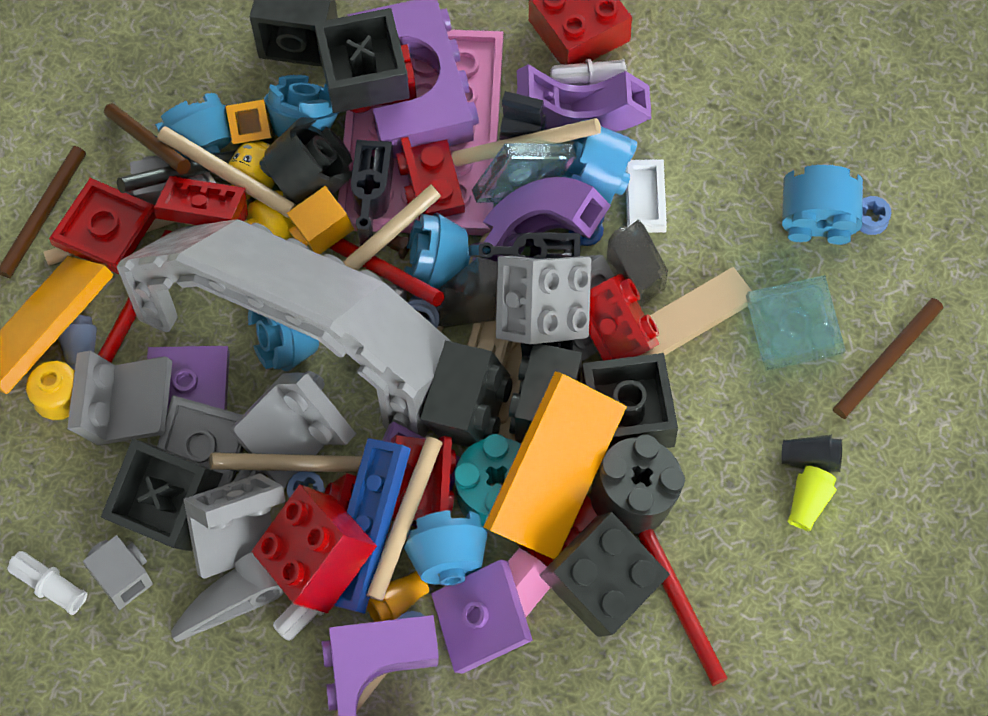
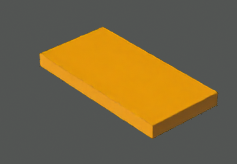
[0,256,113,394]
[483,371,627,559]

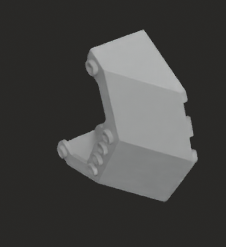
[117,219,452,438]

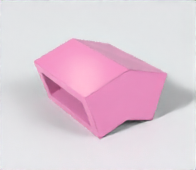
[508,548,550,617]

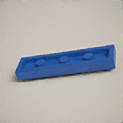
[334,438,411,614]

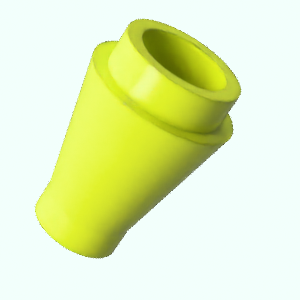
[787,466,837,531]

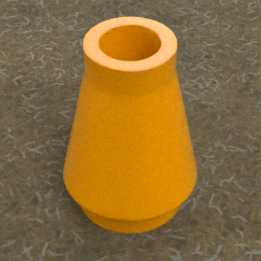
[367,571,429,622]

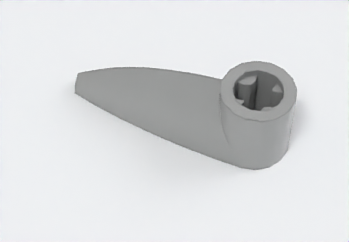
[171,552,284,642]

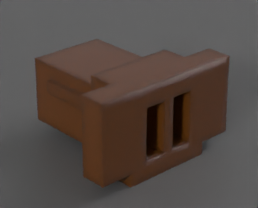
[387,235,410,260]

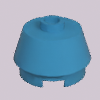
[264,75,339,137]
[155,93,232,161]
[404,212,470,288]
[248,309,319,371]
[404,511,488,586]

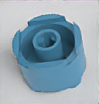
[555,120,637,204]
[782,165,863,245]

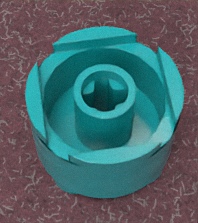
[455,434,521,531]

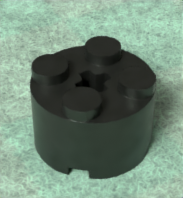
[259,117,353,206]
[590,435,685,534]

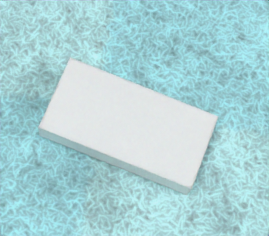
[625,159,667,233]

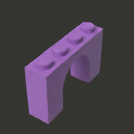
[348,0,479,159]
[322,615,439,716]

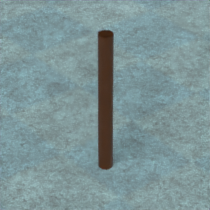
[104,103,191,174]
[0,146,86,279]
[833,298,943,419]

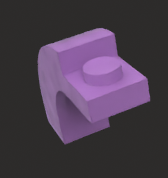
[517,64,651,132]
[472,177,611,275]

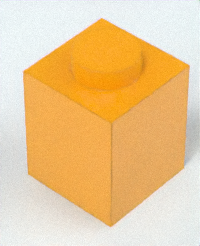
[226,99,273,144]
[287,186,355,254]

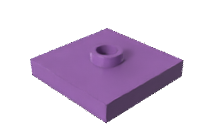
[147,346,230,412]
[431,559,533,674]

